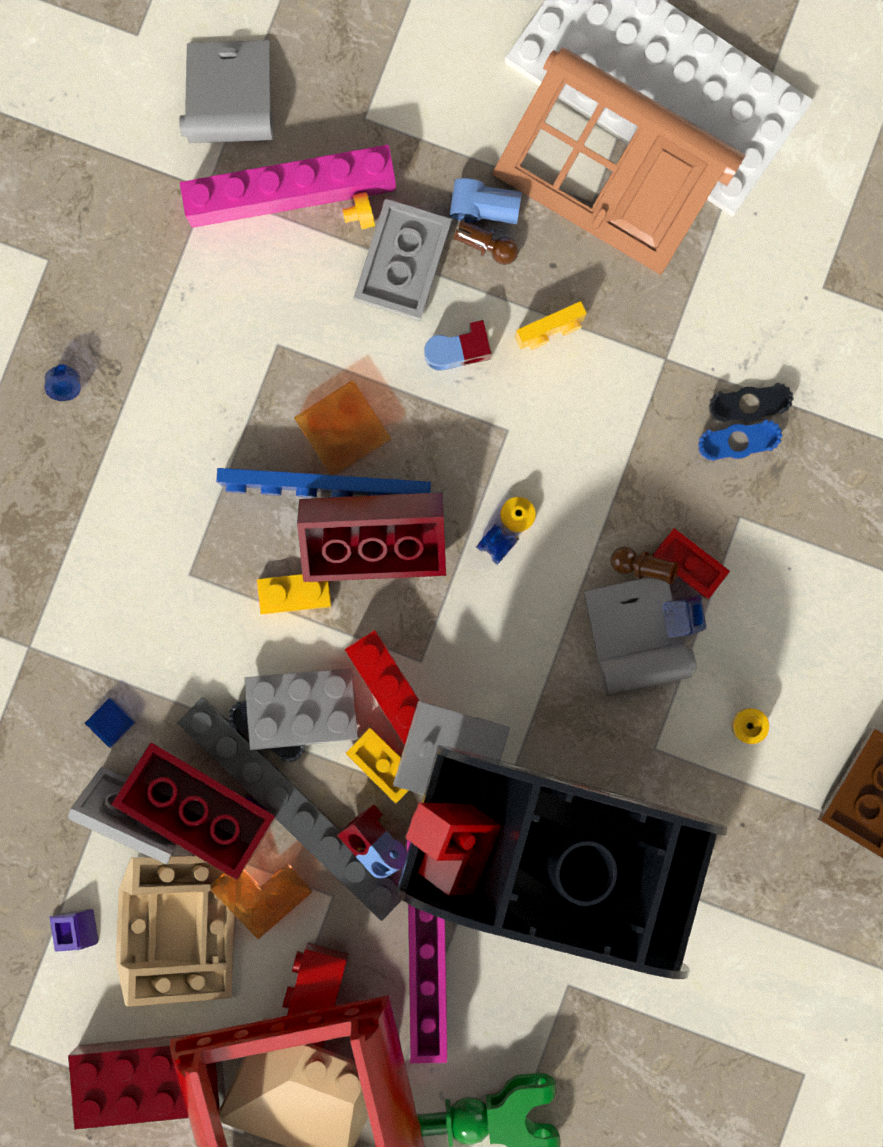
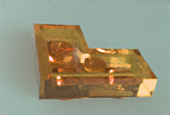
[210,863,312,940]

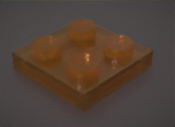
[294,380,392,476]

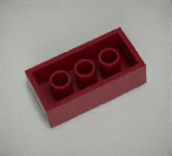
[297,492,446,582]
[68,1033,226,1130]

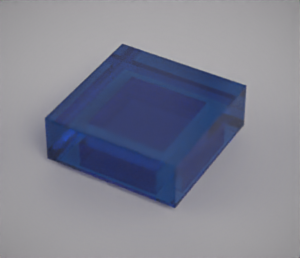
[84,698,137,748]

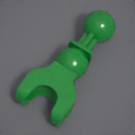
[417,1073,561,1147]

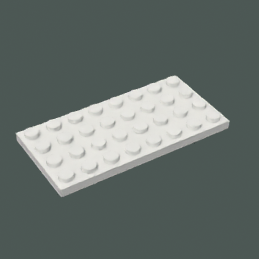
[505,0,813,217]

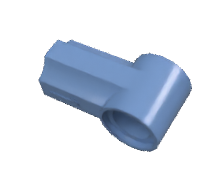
[449,178,522,224]

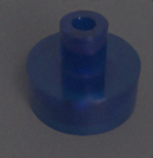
[44,364,81,401]

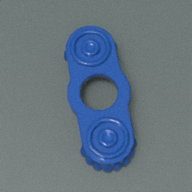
[698,420,783,461]

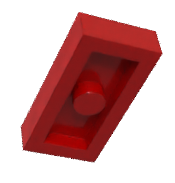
[651,528,730,600]

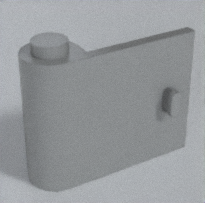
[179,40,274,144]
[583,577,697,696]
[393,701,510,794]

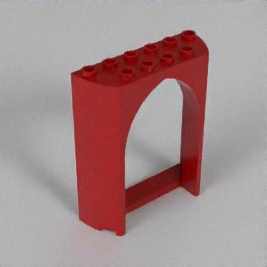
[170,995,425,1147]

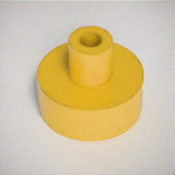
[342,192,375,230]
[500,497,536,533]
[731,708,770,744]

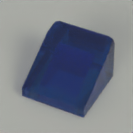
[662,595,707,637]

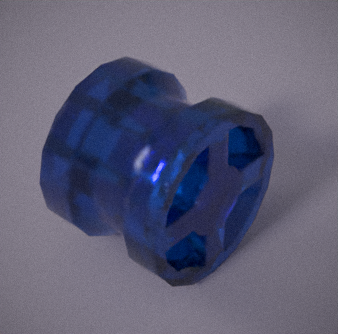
[476,521,520,565]

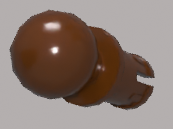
[453,218,519,265]
[610,546,678,584]

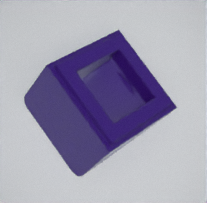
[49,909,98,952]

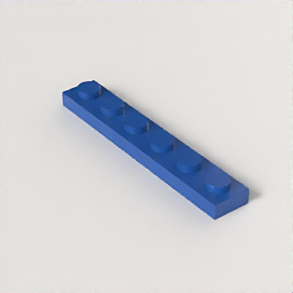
[216,468,431,498]

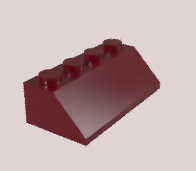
[111,742,276,880]

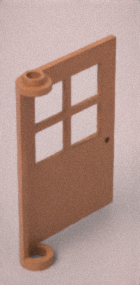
[492,47,746,275]

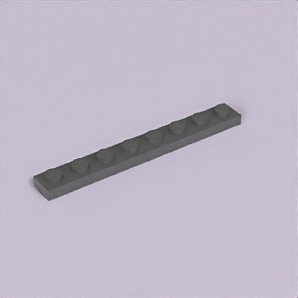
[177,697,402,921]

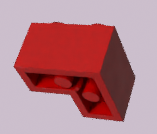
[405,803,502,896]

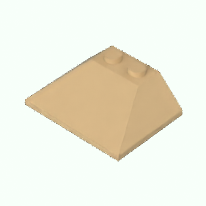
[116,855,236,1007]
[218,1018,369,1147]

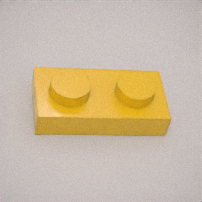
[515,301,587,350]
[257,574,332,615]
[345,727,409,803]

